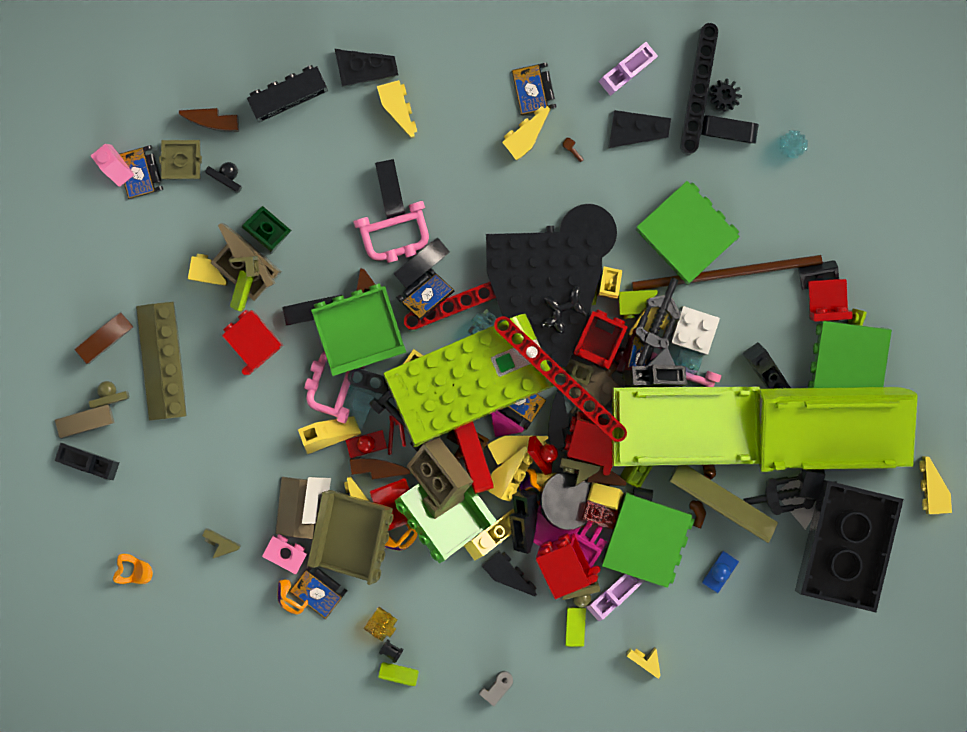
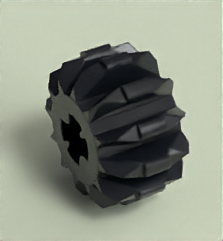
[709,79,742,112]

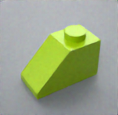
[618,290,657,319]

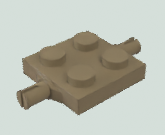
[569,362,621,416]

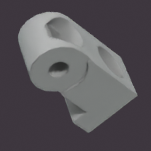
[479,671,513,706]

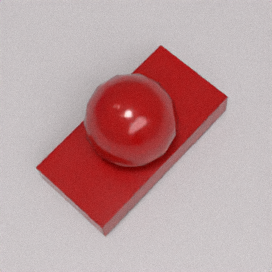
[345,430,387,458]
[527,436,558,475]

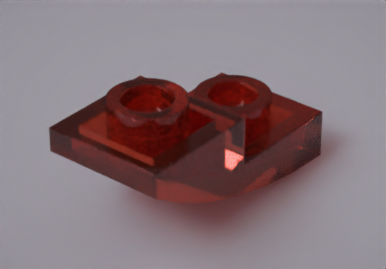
[582,500,619,530]

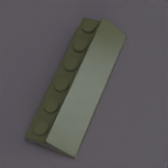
[136,302,187,421]
[669,465,778,543]

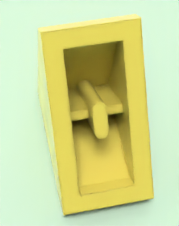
[598,266,622,299]
[587,482,624,512]

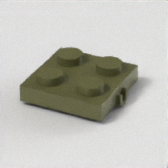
[159,140,202,179]

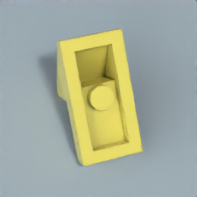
[626,647,661,679]

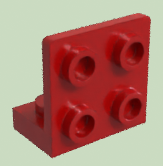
[808,279,852,322]
[370,478,410,531]

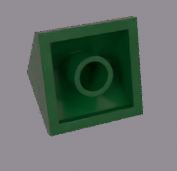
[242,206,292,253]

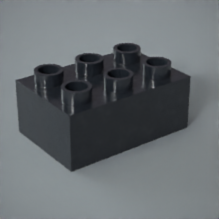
[795,480,904,613]

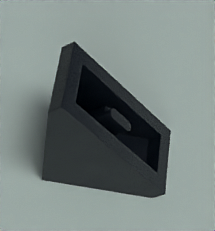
[799,468,826,501]

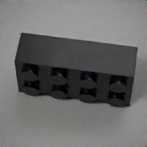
[247,65,328,123]

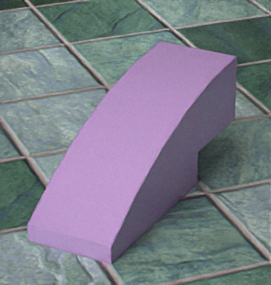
[598,42,658,96]
[586,574,645,621]

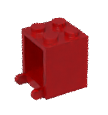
[573,309,628,369]
[222,310,284,375]
[564,411,612,476]
[535,533,601,599]

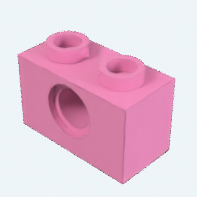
[262,534,307,574]

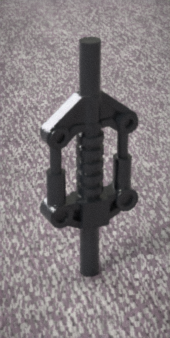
[633,278,680,366]
[743,473,837,515]

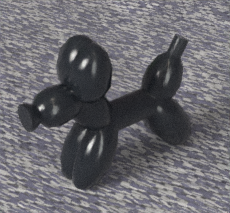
[541,286,588,334]

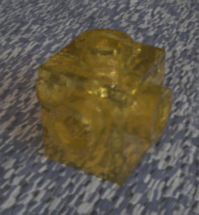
[363,607,398,642]

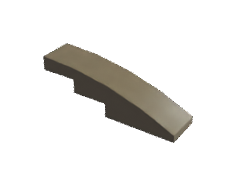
[218,223,276,287]

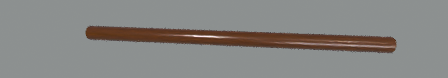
[632,255,823,291]

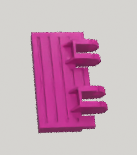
[533,505,607,567]

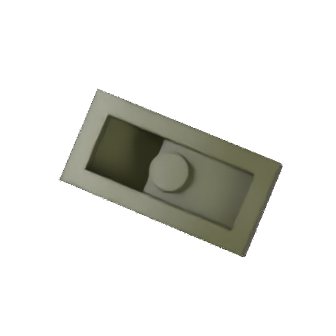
[559,458,600,486]
[202,528,241,558]

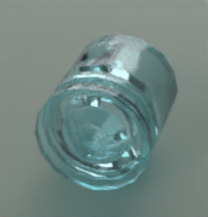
[675,347,704,375]

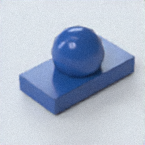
[702,551,739,593]

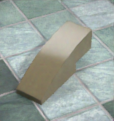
[55,405,115,438]

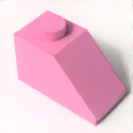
[91,144,134,187]

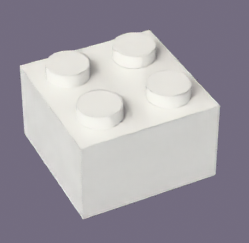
[670,306,720,355]

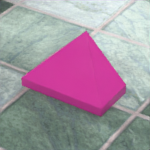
[491,411,524,437]

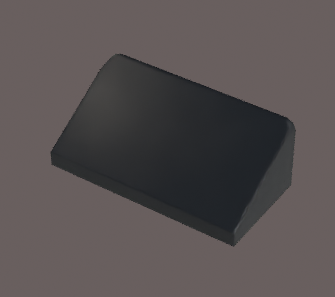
[798,260,839,290]

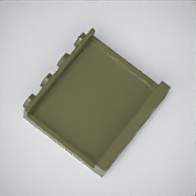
[307,490,393,585]

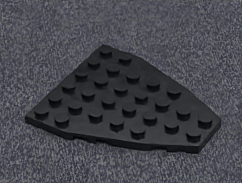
[486,231,602,367]

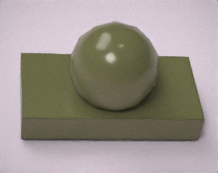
[89,381,130,408]
[562,580,601,608]

